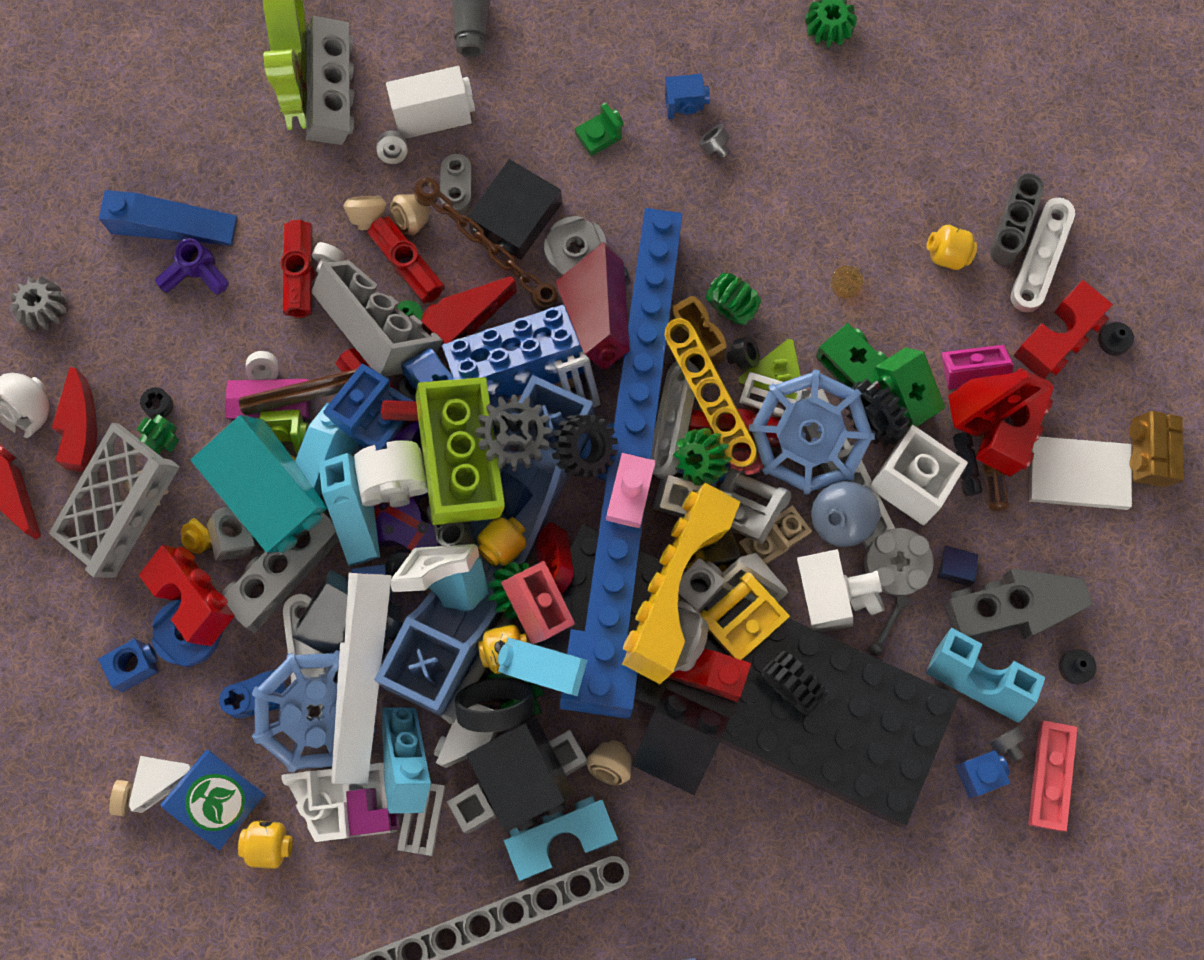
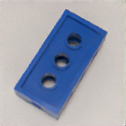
[442,304,585,399]

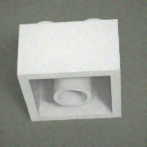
[869,425,968,526]

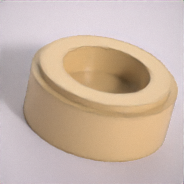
[109,780,133,816]

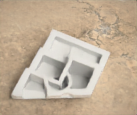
[281,762,397,842]

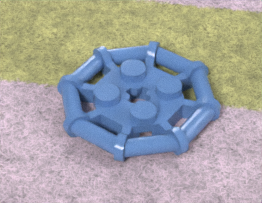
[749,369,875,495]
[252,650,376,773]

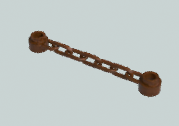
[414,178,558,311]

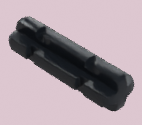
[953,432,982,496]

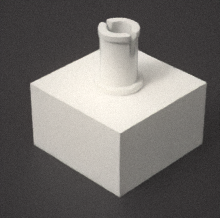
[797,549,882,633]

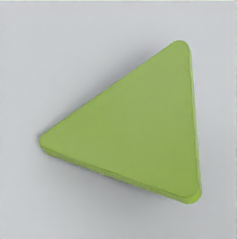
[738,339,801,400]

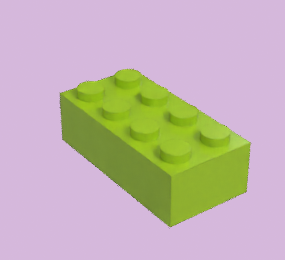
[415,377,505,525]

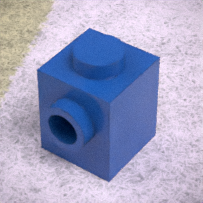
[955,750,1010,798]

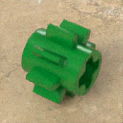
[136,414,179,455]

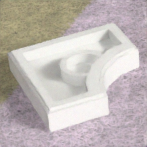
[390,544,480,592]

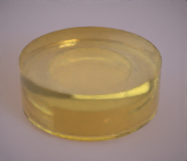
[831,266,863,299]

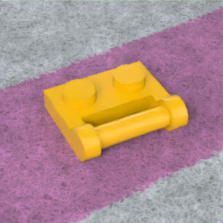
[700,572,790,660]

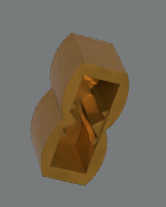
[671,296,726,370]

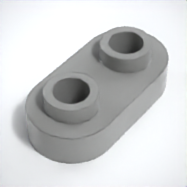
[440,154,472,214]

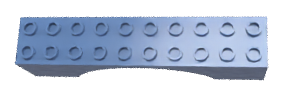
[374,375,594,717]

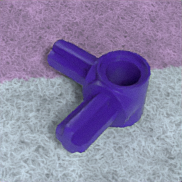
[155,238,229,295]

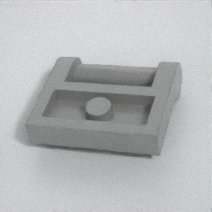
[719,469,791,544]

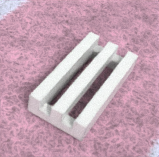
[554,352,601,407]
[739,372,810,416]
[397,784,446,856]

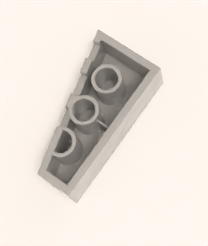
[311,260,443,377]

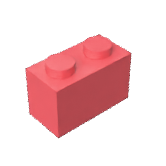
[501,561,575,644]

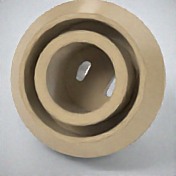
[390,194,430,236]
[343,196,386,230]
[587,740,631,785]

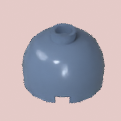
[811,480,881,547]

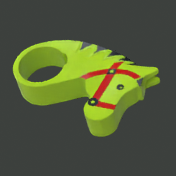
[263,0,307,130]

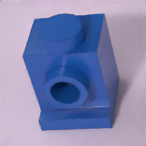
[665,74,710,119]

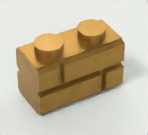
[1129,411,1184,487]

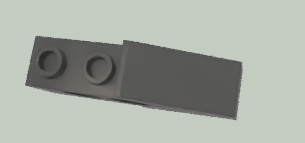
[943,569,1093,640]

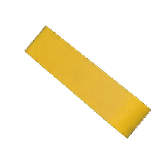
[664,318,758,467]

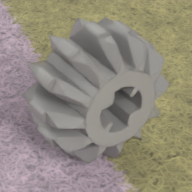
[9,276,67,331]

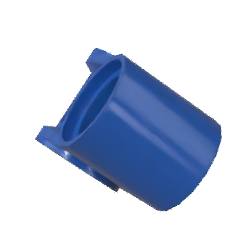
[401,348,454,389]
[219,670,287,719]

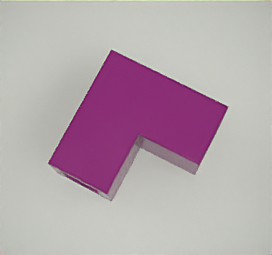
[346,788,399,836]

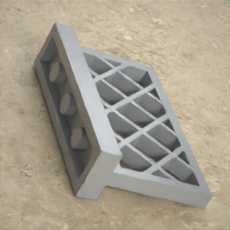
[49,422,180,578]

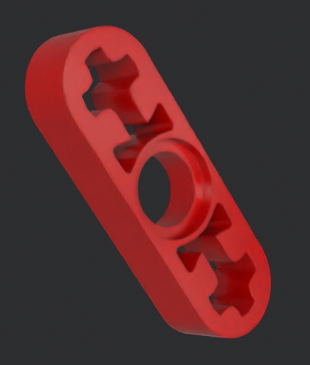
[536,522,574,594]

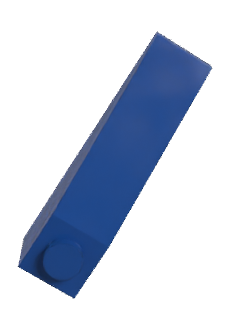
[99,190,238,246]

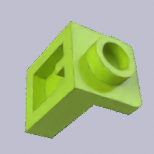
[260,410,309,454]

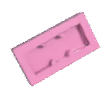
[606,453,655,528]

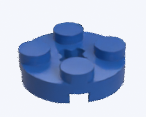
[152,599,223,667]

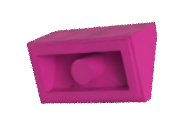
[941,345,1013,390]

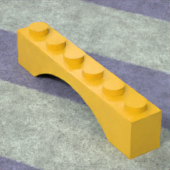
[622,483,740,684]

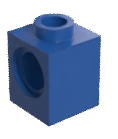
[98,638,159,692]

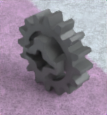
[476,395,552,471]

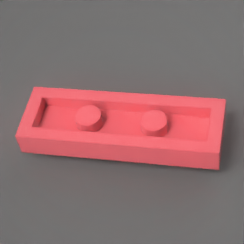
[1028,721,1078,832]

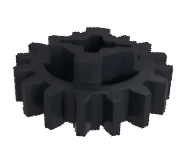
[846,379,910,447]

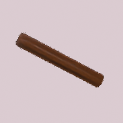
[239,369,357,416]

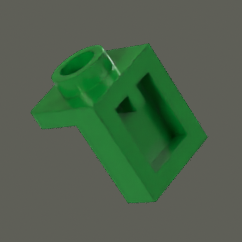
[574,102,624,156]

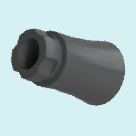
[451,0,491,57]

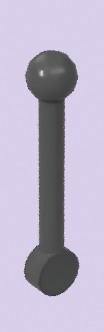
[869,595,910,656]

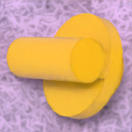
[181,518,212,554]

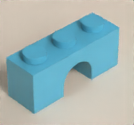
[926,628,1045,723]
[504,796,618,881]

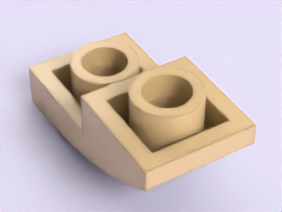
[737,505,812,565]

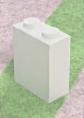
[386,66,475,138]

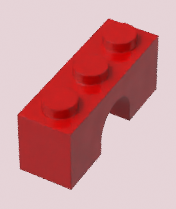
[1013,280,1113,379]
[976,367,1054,477]
[139,545,235,646]

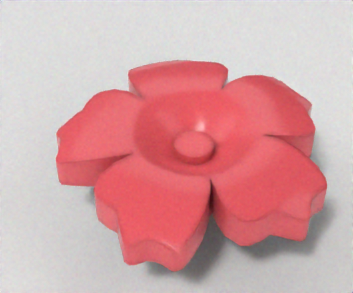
[729,450,764,475]

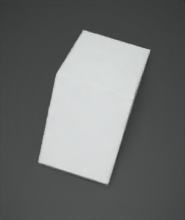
[722,553,788,602]
[128,756,193,813]

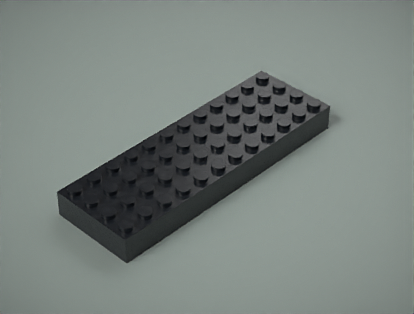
[530,524,959,827]

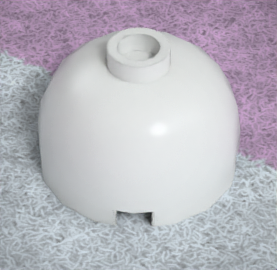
[0,372,50,438]

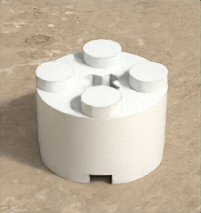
[354,441,428,507]

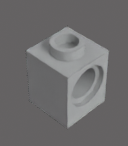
[207,507,255,561]
[678,558,725,613]

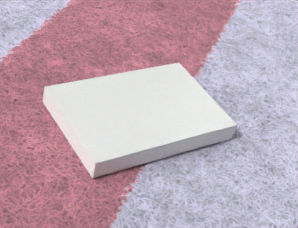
[1029,437,1132,510]

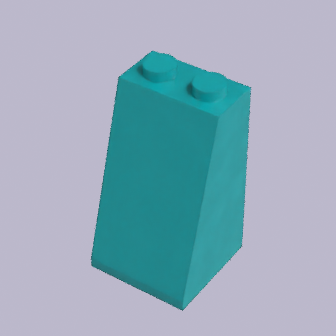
[190,415,328,553]

